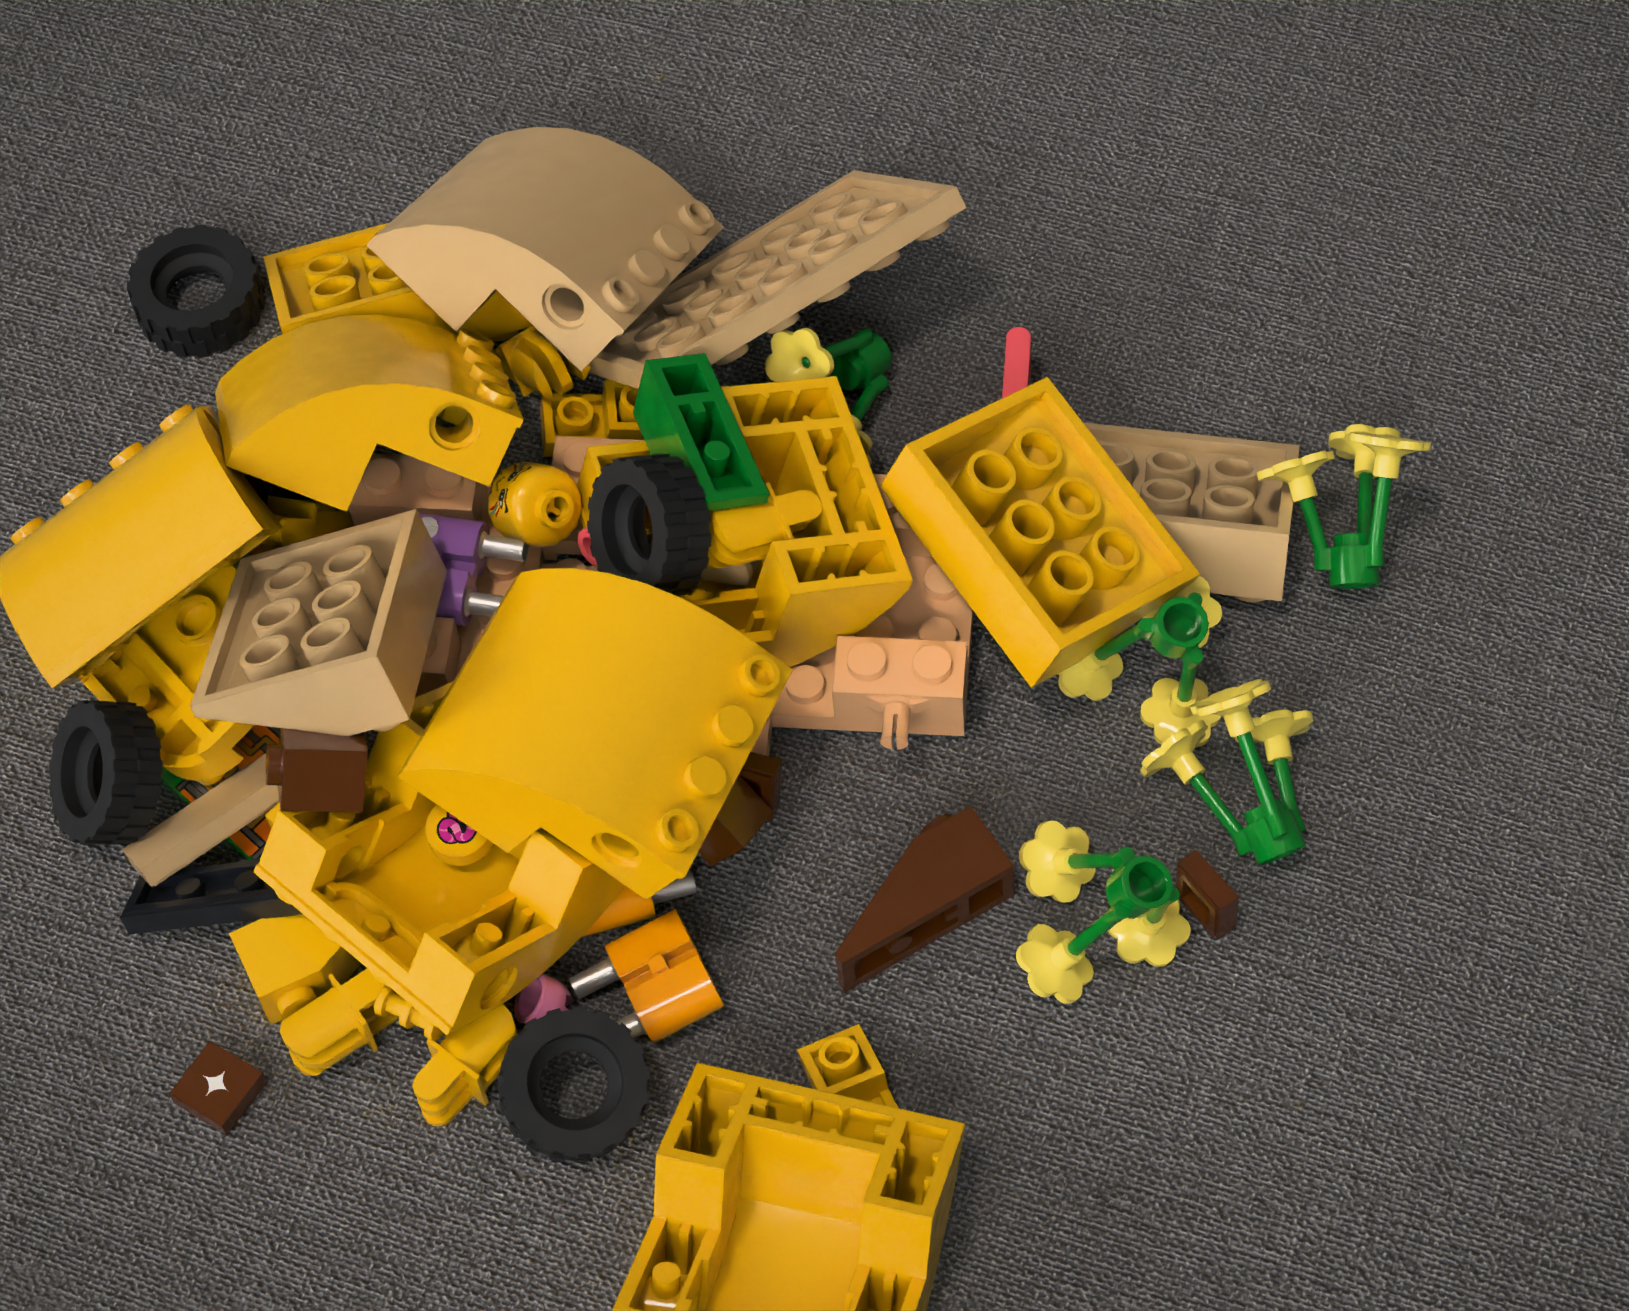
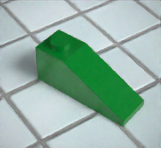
[633,353,769,511]

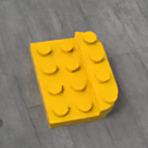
[80,565,254,785]

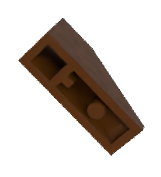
[266,728,368,813]
[835,806,1014,992]

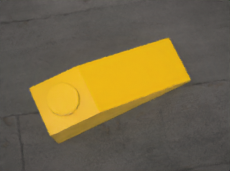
[229,914,361,1025]

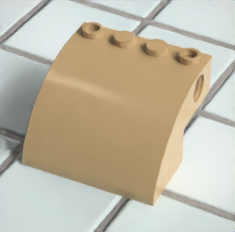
[367,127,724,371]

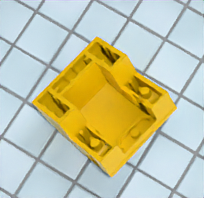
[215,314,524,512]
[577,376,913,667]
[0,404,283,688]
[397,568,793,900]
[254,681,625,1036]
[612,1063,965,1311]

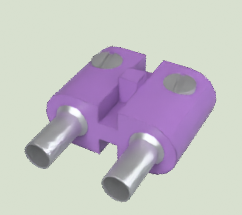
[419,513,528,626]

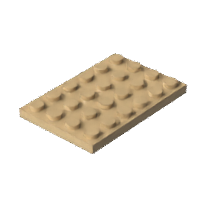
[589,170,966,389]

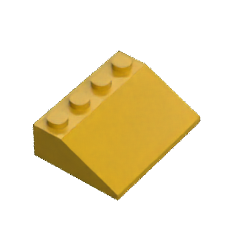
[263,222,532,342]
[880,377,1200,688]

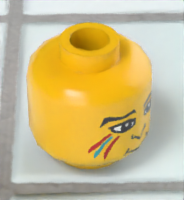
[488,462,581,547]

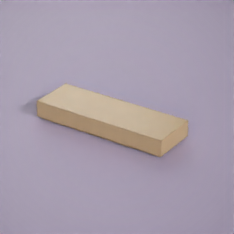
[122,744,279,887]

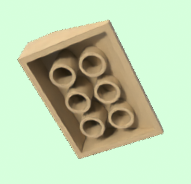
[1083,422,1300,603]
[190,509,447,736]

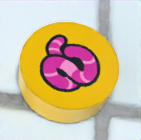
[425,805,493,866]

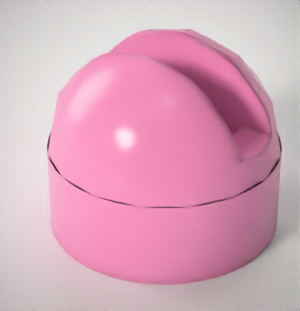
[514,974,572,1025]

